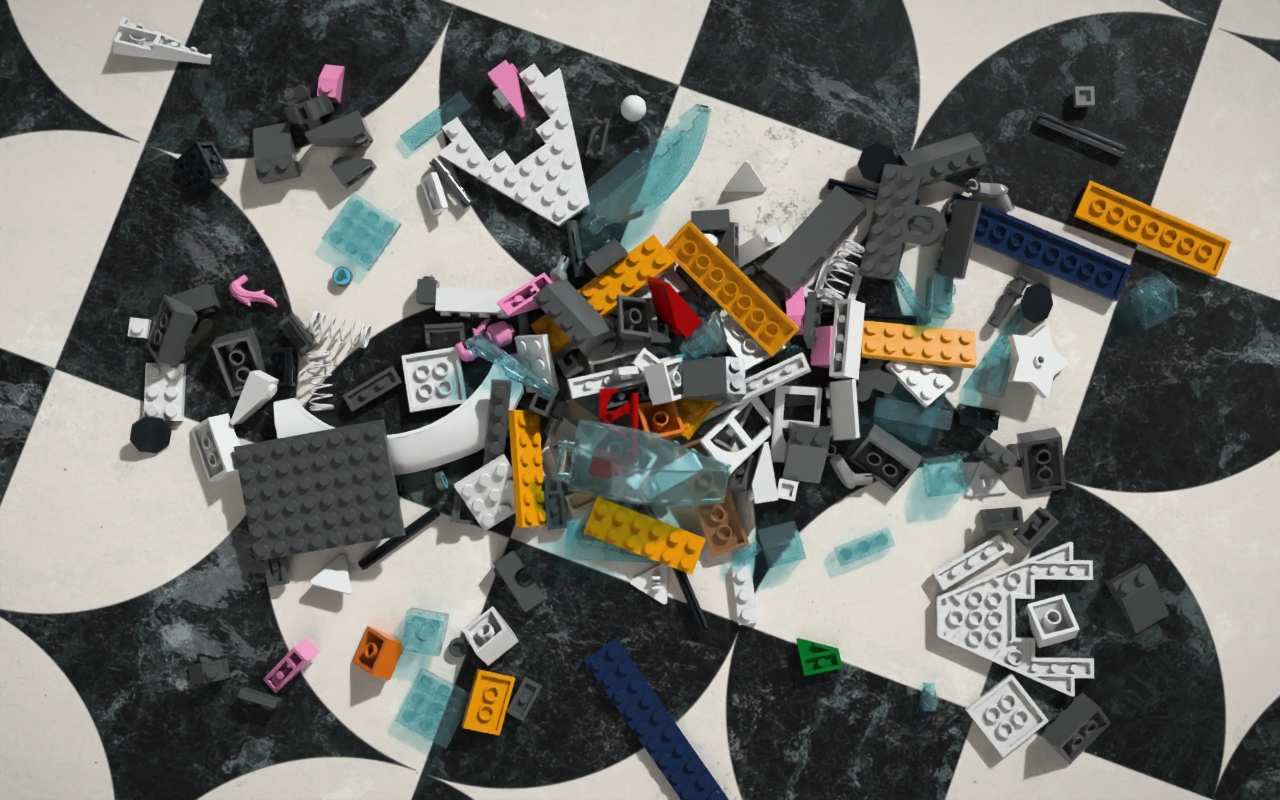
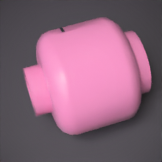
[485,321,515,348]

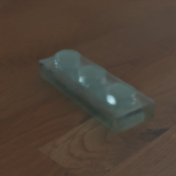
[834,527,895,566]

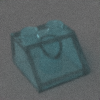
[924,274,956,319]
[1129,274,1179,330]
[679,309,727,360]
[921,454,969,497]
[757,521,806,568]
[401,608,449,656]

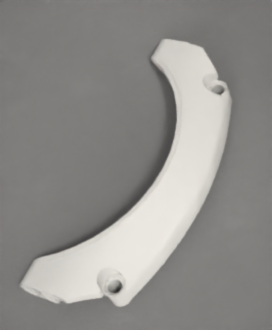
[273,353,525,475]

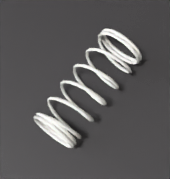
[820,240,865,301]
[308,311,371,349]
[306,351,334,411]

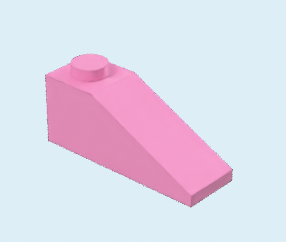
[488,60,526,122]
[497,273,553,317]
[784,285,806,335]
[263,638,320,693]

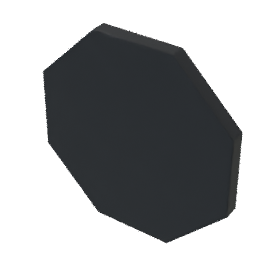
[857,142,898,184]
[1021,282,1053,324]
[130,416,172,453]

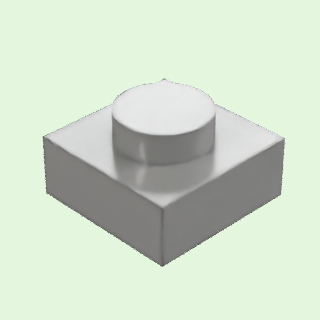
[1073,86,1095,107]
[492,88,512,112]

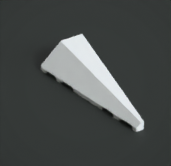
[113,17,212,65]

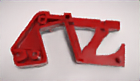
[591,388,639,480]

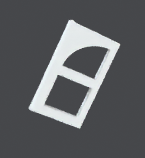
[778,258,862,307]
[771,385,822,462]
[699,396,773,476]

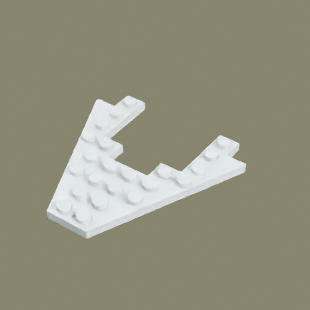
[438,64,590,227]
[936,542,1094,697]

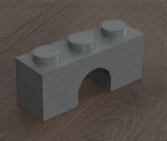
[493,550,546,612]

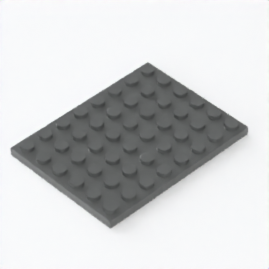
[234,419,406,561]

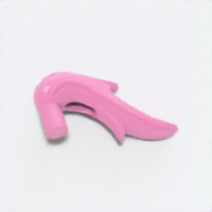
[229,275,277,307]
[455,318,491,362]

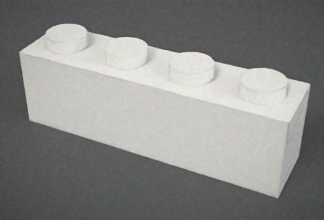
[435,288,513,319]
[829,299,865,380]

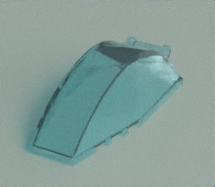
[580,104,711,234]
[553,419,731,507]

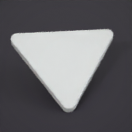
[725,161,766,192]
[966,460,1008,496]
[311,555,352,595]
[630,563,668,604]

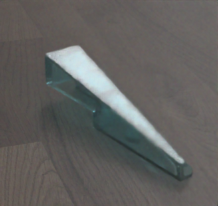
[963,306,1024,398]
[565,521,660,563]

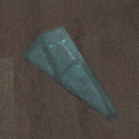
[465,334,558,398]

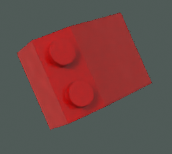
[647,276,702,339]

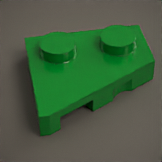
[796,638,843,676]

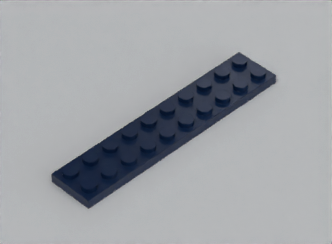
[944,192,1131,302]
[584,638,729,800]

